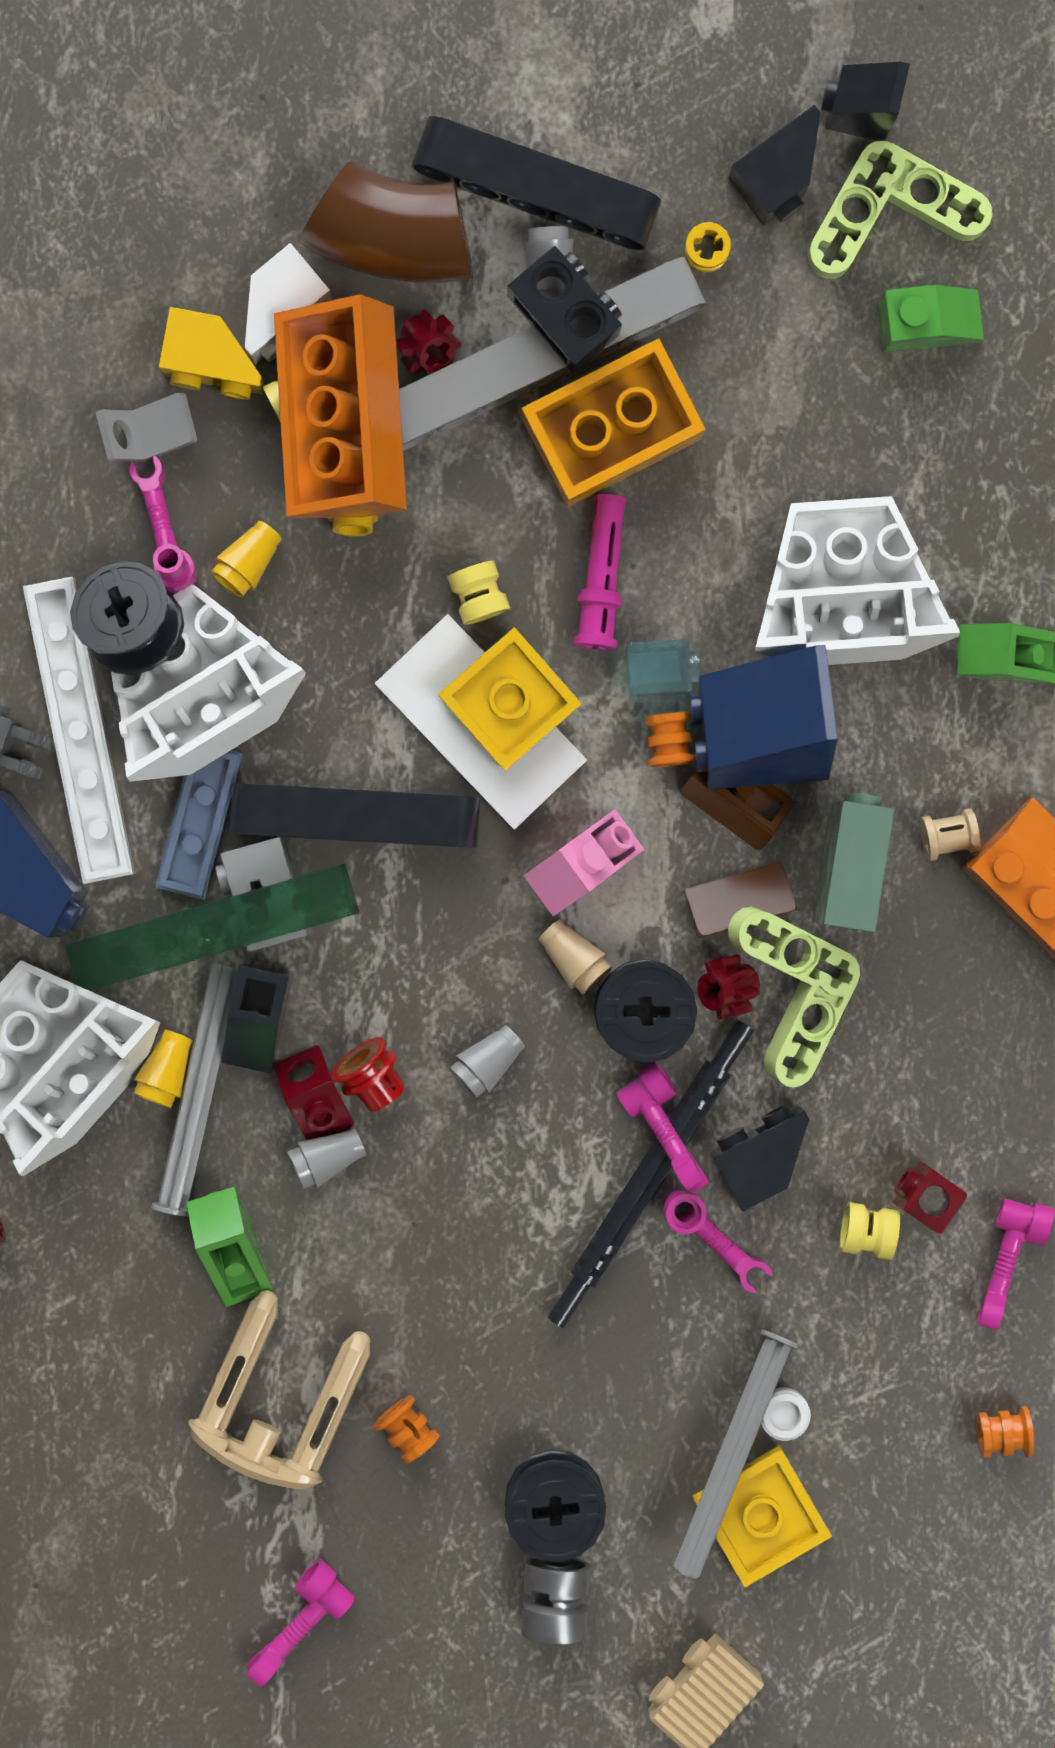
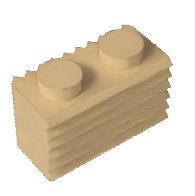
[648,1633,764,1748]

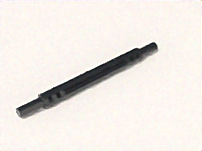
[548,1020,755,1328]

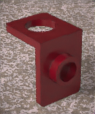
[274,1045,354,1140]
[892,1161,967,1234]

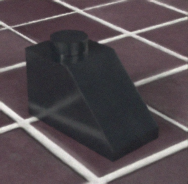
[820,61,910,141]
[728,104,821,226]

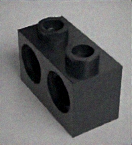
[507,246,622,374]

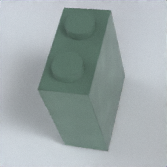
[812,793,895,932]

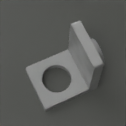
[96,393,197,462]

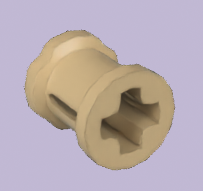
[920,808,981,862]

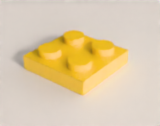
[438,627,582,771]
[693,1445,832,1587]

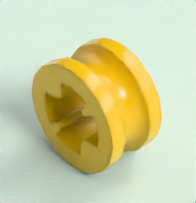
[684,222,731,273]

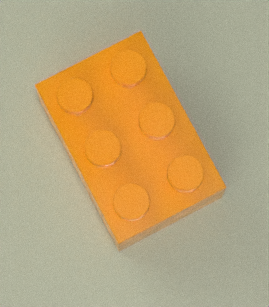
[521,338,706,508]

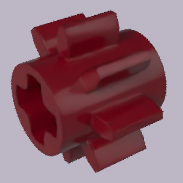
[396,309,461,376]
[697,954,760,1019]

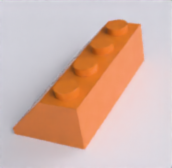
[274,294,407,518]
[961,797,1055,961]

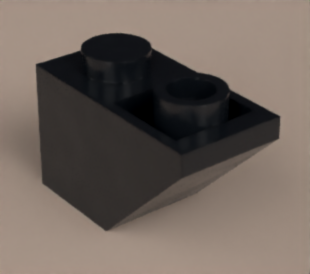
[222,964,294,1074]
[710,1104,809,1212]

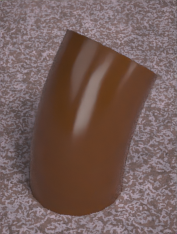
[299,160,473,283]

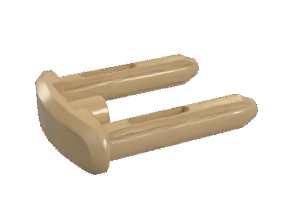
[188,1290,371,1489]

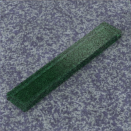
[65,863,360,991]

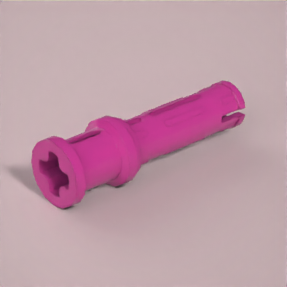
[572,494,627,651]

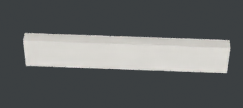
[23,576,135,884]

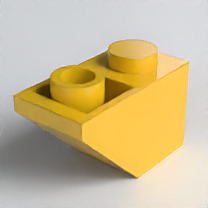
[159,307,265,400]

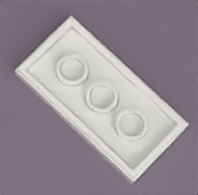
[375,614,587,830]

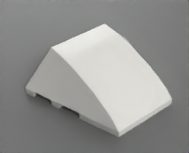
[755,496,960,665]
[111,584,306,782]
[0,960,160,1176]

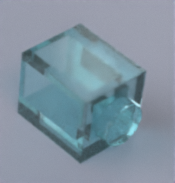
[626,639,700,698]

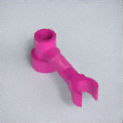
[129,456,198,594]
[616,1061,710,1194]
[663,1190,773,1293]
[976,1198,1055,1331]
[245,1558,356,1688]

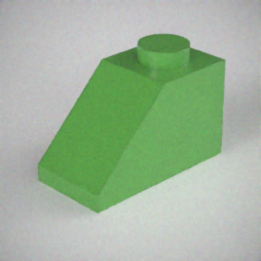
[877,285,984,353]
[956,623,1055,685]
[186,1186,274,1307]

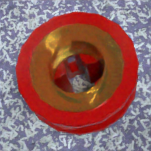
[331,1037,405,1112]

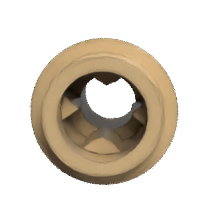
[538,920,612,995]

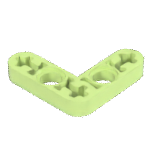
[807,141,993,279]
[728,907,860,1088]

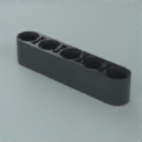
[411,116,661,250]
[230,783,480,848]

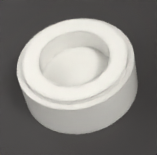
[761,1387,811,1441]

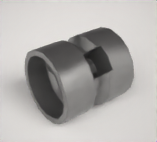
[521,1557,590,1644]

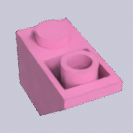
[523,809,645,916]

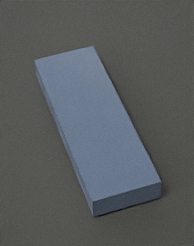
[155,750,244,900]

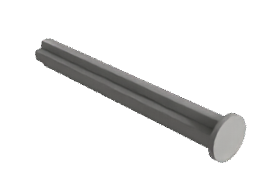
[151,964,238,1217]
[674,1329,799,1579]

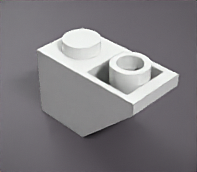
[245,243,332,365]

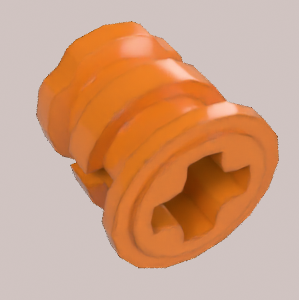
[644,712,695,768]
[372,1395,440,1465]
[976,1406,1034,1458]

